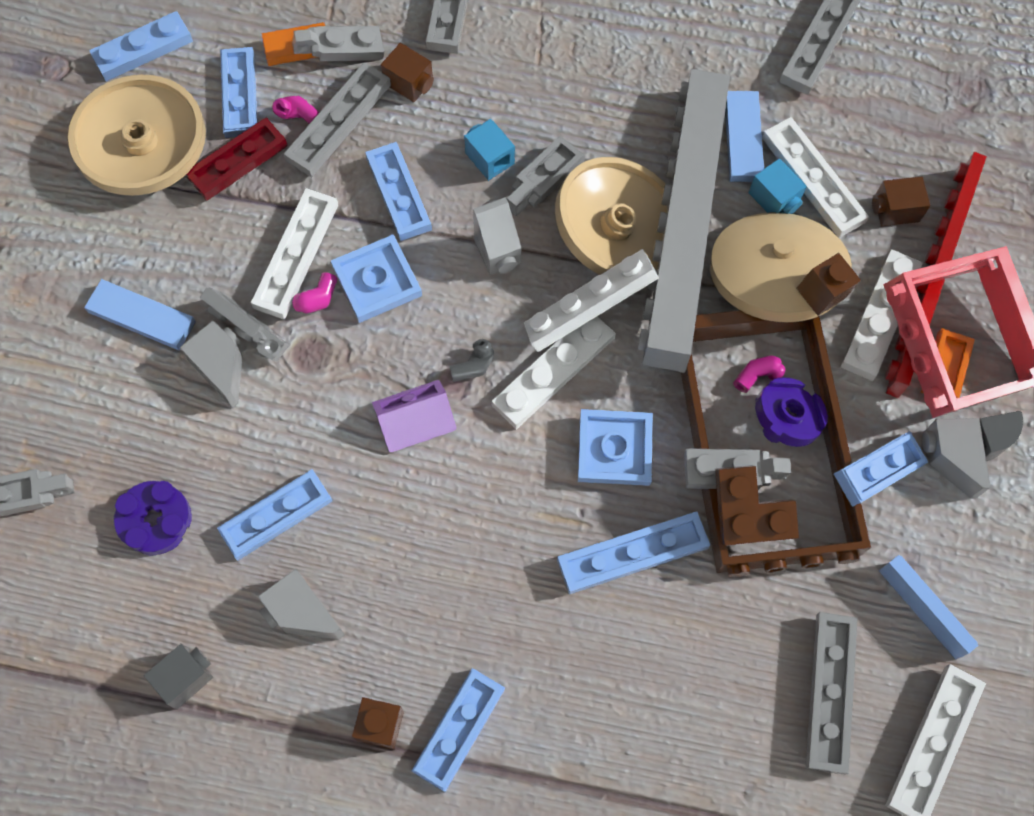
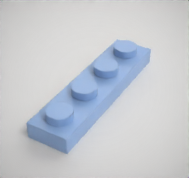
[557,511,710,595]

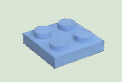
[331,234,422,323]
[578,409,653,486]

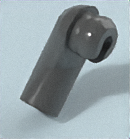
[449,339,494,382]

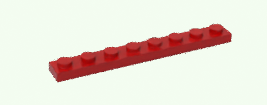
[884,152,987,398]

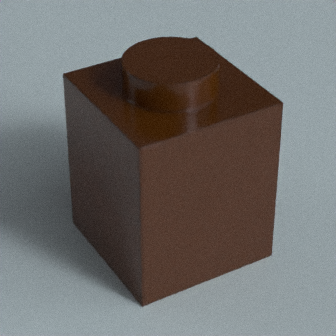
[381,42,434,102]
[872,176,931,227]
[796,253,861,316]
[352,697,404,750]

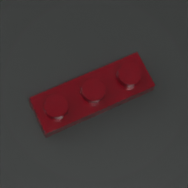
[186,117,288,201]

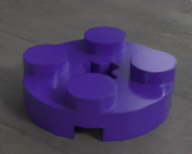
[755,378,828,447]
[114,481,192,556]

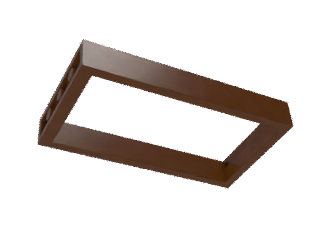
[681,310,871,577]

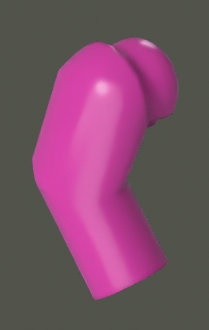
[272,96,320,124]
[292,272,338,314]
[733,355,786,393]

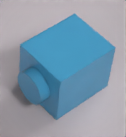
[464,119,515,181]
[748,158,807,214]

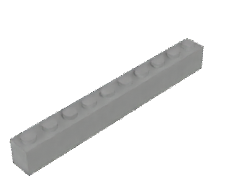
[638,69,730,373]

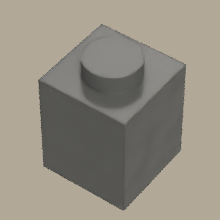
[143,644,214,709]

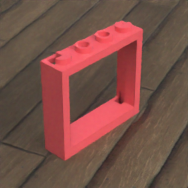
[883,246,1034,418]

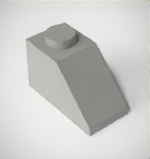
[473,197,522,275]
[180,321,243,408]
[922,418,991,498]
[258,569,344,640]

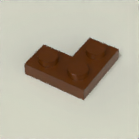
[715,465,799,546]

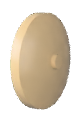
[68,74,206,196]
[555,157,667,275]
[710,212,852,322]

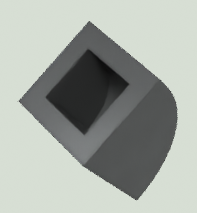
[979,411,1023,462]

